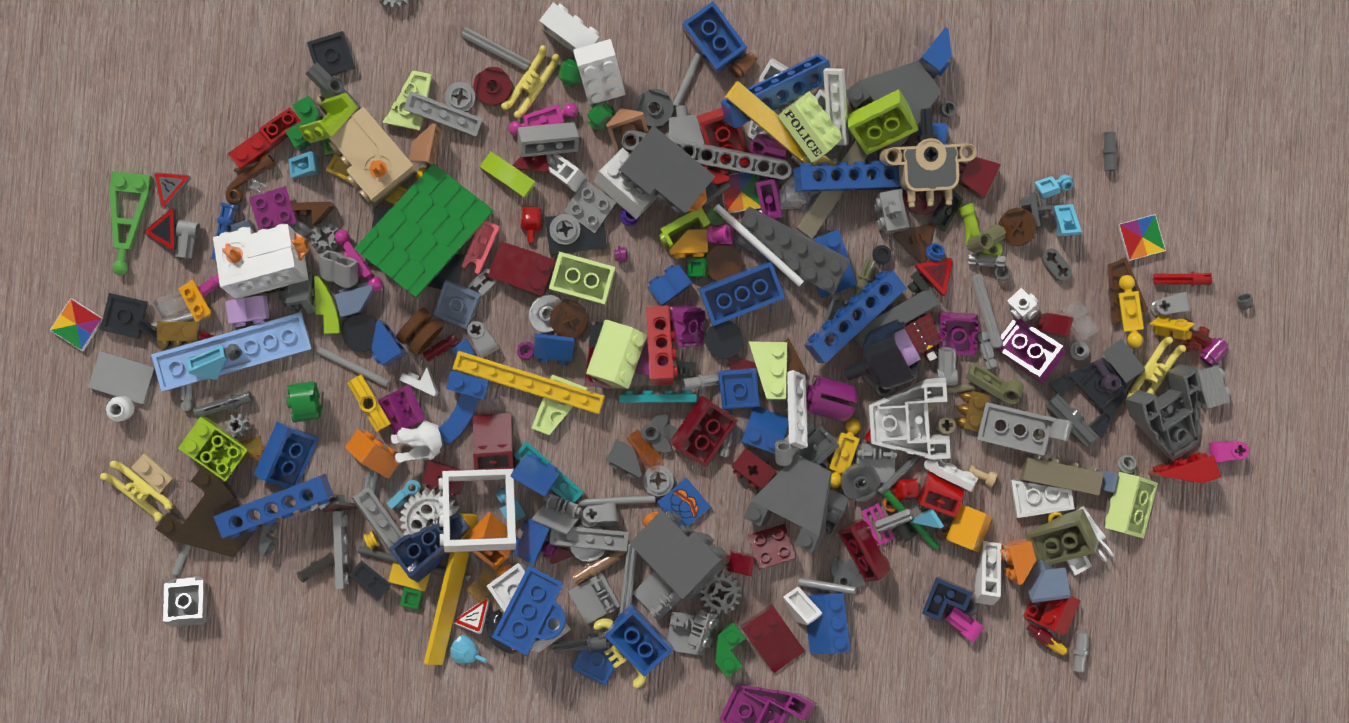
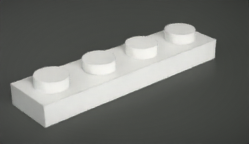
[823,68,849,145]
[787,370,808,449]

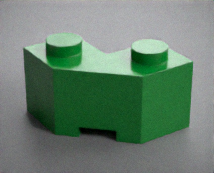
[285,95,323,151]
[715,621,745,678]

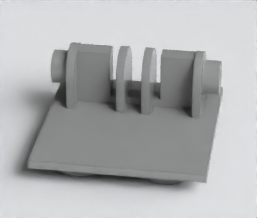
[564,180,616,233]
[856,444,897,483]
[532,493,583,535]
[632,571,681,620]
[568,572,620,625]
[687,610,721,652]
[668,612,705,656]

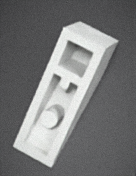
[547,154,588,193]
[975,541,1001,605]

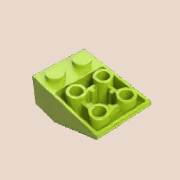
[178,417,248,482]

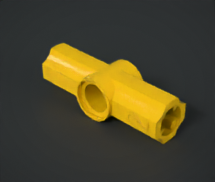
[347,374,391,432]

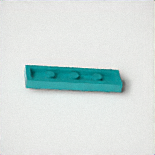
[619,391,697,403]
[514,441,584,503]

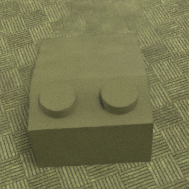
[1026,509,1098,565]

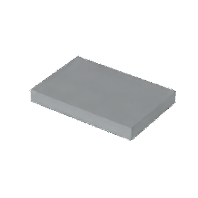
[88,351,156,404]

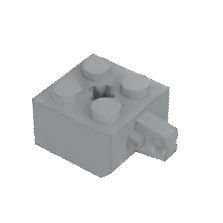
[873,189,909,235]

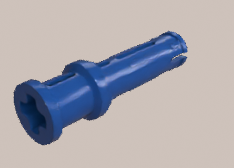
[211,202,238,260]

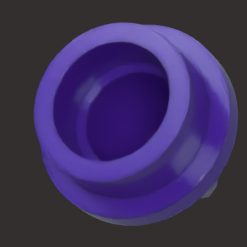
[620,209,639,226]

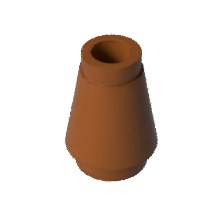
[729,52,757,79]

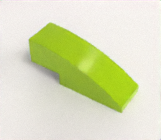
[479,151,536,199]
[314,276,343,335]

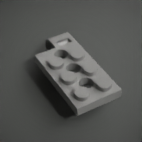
[977,402,1073,456]

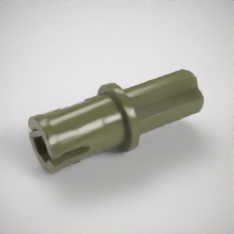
[853,258,876,295]

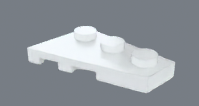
[1010,480,1075,518]

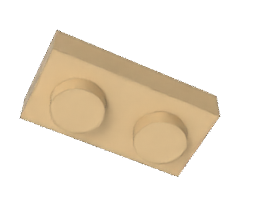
[131,453,175,493]

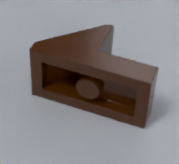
[292,201,334,227]

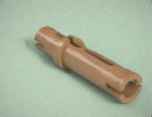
[571,551,626,585]

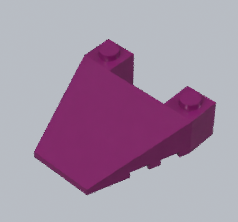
[720,684,817,723]

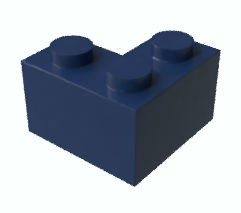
[922,577,974,621]

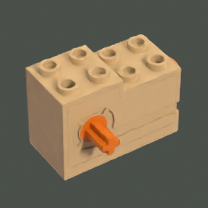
[328,107,417,206]

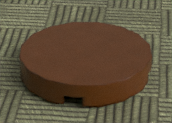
[999,208,1037,246]
[706,245,743,281]
[550,300,588,338]

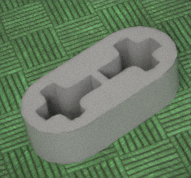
[467,269,498,298]

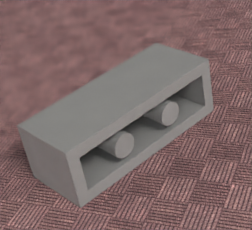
[517,122,579,157]

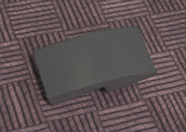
[259,517,279,557]

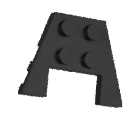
[1048,357,1130,438]

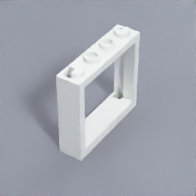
[439,469,516,552]

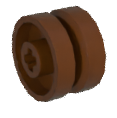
[396,307,445,356]

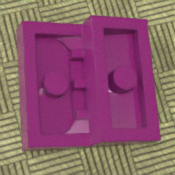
[379,384,425,435]

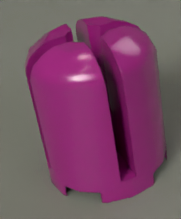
[806,375,858,422]

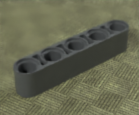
[853,287,940,350]

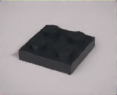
[307,31,356,76]
[100,293,148,339]

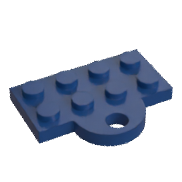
[492,565,566,656]

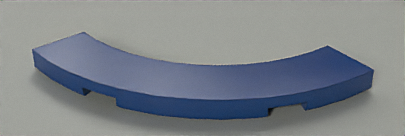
[438,338,480,445]

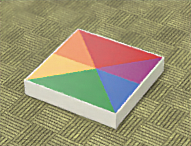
[720,172,761,214]
[1117,214,1166,261]
[50,298,103,351]

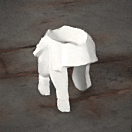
[391,420,442,463]

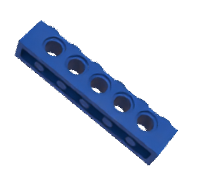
[720,54,830,128]
[793,161,902,192]
[804,270,907,363]
[214,474,334,539]

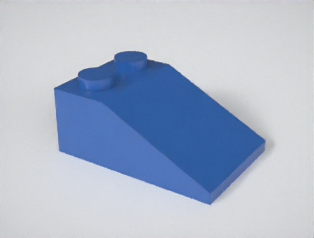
[812,229,857,298]
[510,453,561,496]

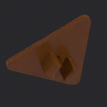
[894,223,934,263]

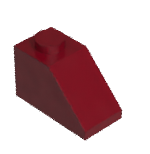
[1037,313,1074,338]
[725,550,755,577]

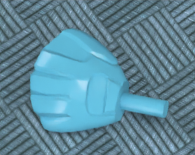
[450,635,488,664]

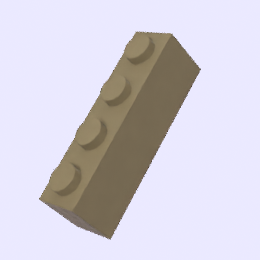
[1020,454,1104,495]

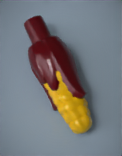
[1026,623,1067,655]

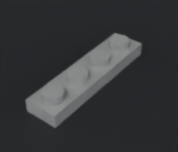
[403,91,482,137]
[352,486,404,560]
[333,510,350,589]
[549,527,629,552]

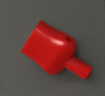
[520,207,542,243]
[889,478,919,501]

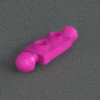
[509,103,578,136]
[335,230,383,292]

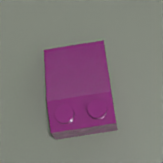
[995,318,1065,384]

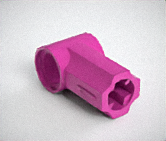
[749,134,788,159]
[944,606,985,643]

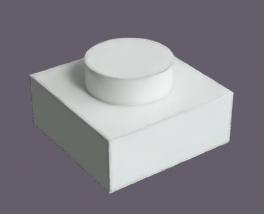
[1066,556,1092,575]

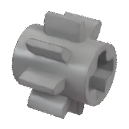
[225,414,250,437]

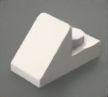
[399,367,438,397]

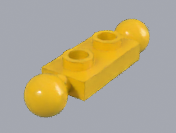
[1118,275,1144,348]
[829,419,861,488]

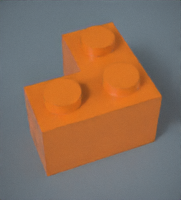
[345,429,400,479]

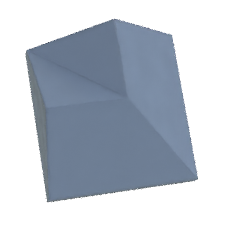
[1023,560,1071,603]

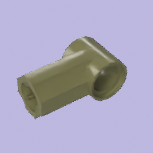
[967,224,1006,253]

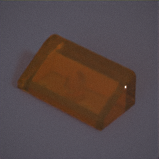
[627,429,662,467]

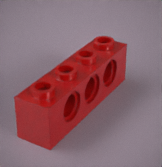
[646,306,677,386]

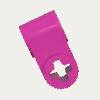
[707,225,733,245]
[1209,441,1249,462]

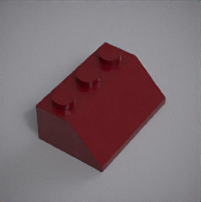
[669,395,738,468]
[837,519,891,582]

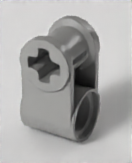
[1150,292,1191,317]
[467,321,499,358]
[581,503,619,528]

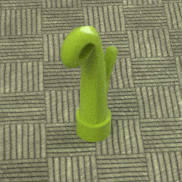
[958,203,1003,258]

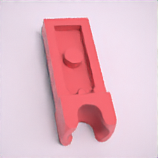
[461,221,500,275]

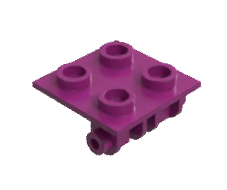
[249,186,297,230]

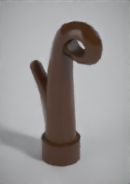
[225,153,276,205]

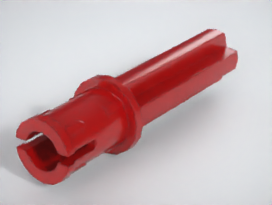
[1152,271,1212,287]

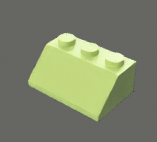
[586,320,647,389]
[1105,472,1158,538]

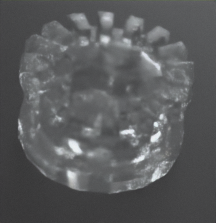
[248,179,268,193]

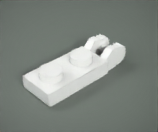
[924,458,978,491]

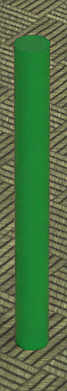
[884,490,939,550]

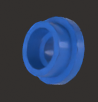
[925,243,944,261]

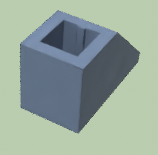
[334,282,374,318]

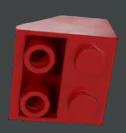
[916,470,965,518]
[1023,596,1081,636]

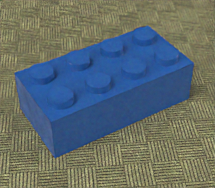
[698,261,785,326]

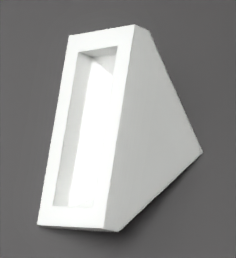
[783,587,822,625]

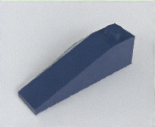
[389,513,470,583]

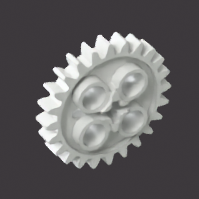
[400,489,460,535]

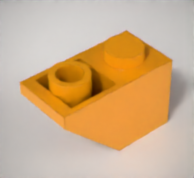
[670,229,708,259]

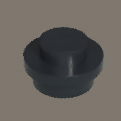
[872,245,892,264]

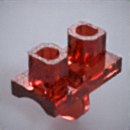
[1171,318,1212,352]

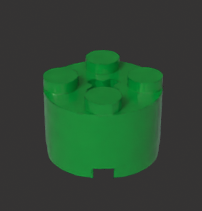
[286,381,322,423]

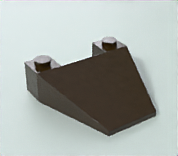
[155,466,255,557]

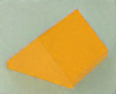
[946,504,992,552]

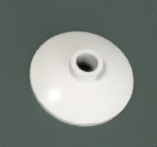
[529,295,562,332]

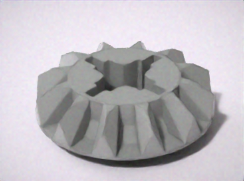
[445,82,475,112]
[550,214,580,245]
[310,222,339,253]
[643,465,674,496]

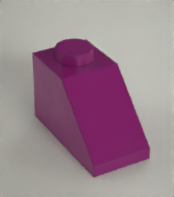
[756,177,783,218]

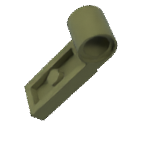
[965,362,1024,404]

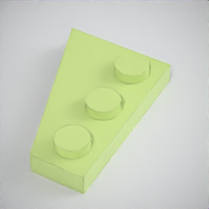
[382,71,432,131]
[749,342,787,400]
[532,375,588,435]

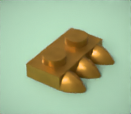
[157,321,197,351]
[953,391,990,432]

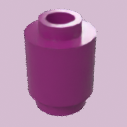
[1199,338,1229,366]

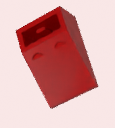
[1148,452,1221,483]

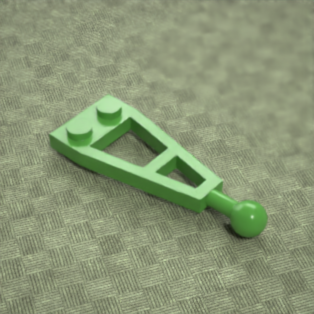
[109,171,152,276]

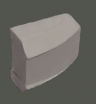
[163,576,207,627]

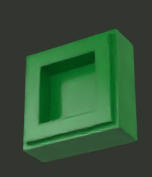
[688,258,708,278]
[400,587,423,610]

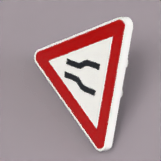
[453,598,490,634]

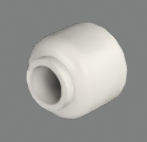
[105,396,134,422]

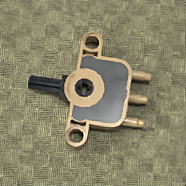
[880,108,977,207]

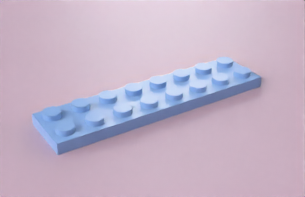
[151,312,312,392]

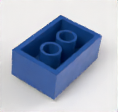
[682,1,747,74]

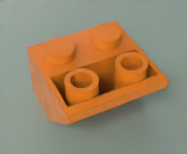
[463,512,511,570]
[1000,539,1036,585]

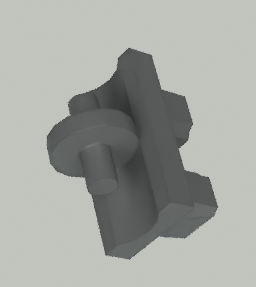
[1020,192,1053,228]

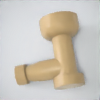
[965,465,997,492]

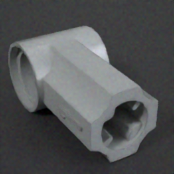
[175,220,201,259]
[936,347,958,386]
[775,436,799,466]

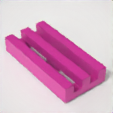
[861,503,895,545]

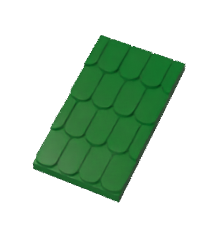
[354,164,494,297]

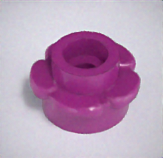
[614,246,628,264]
[517,342,534,360]
[541,541,558,558]

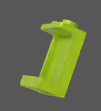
[299,93,358,143]
[659,208,710,249]

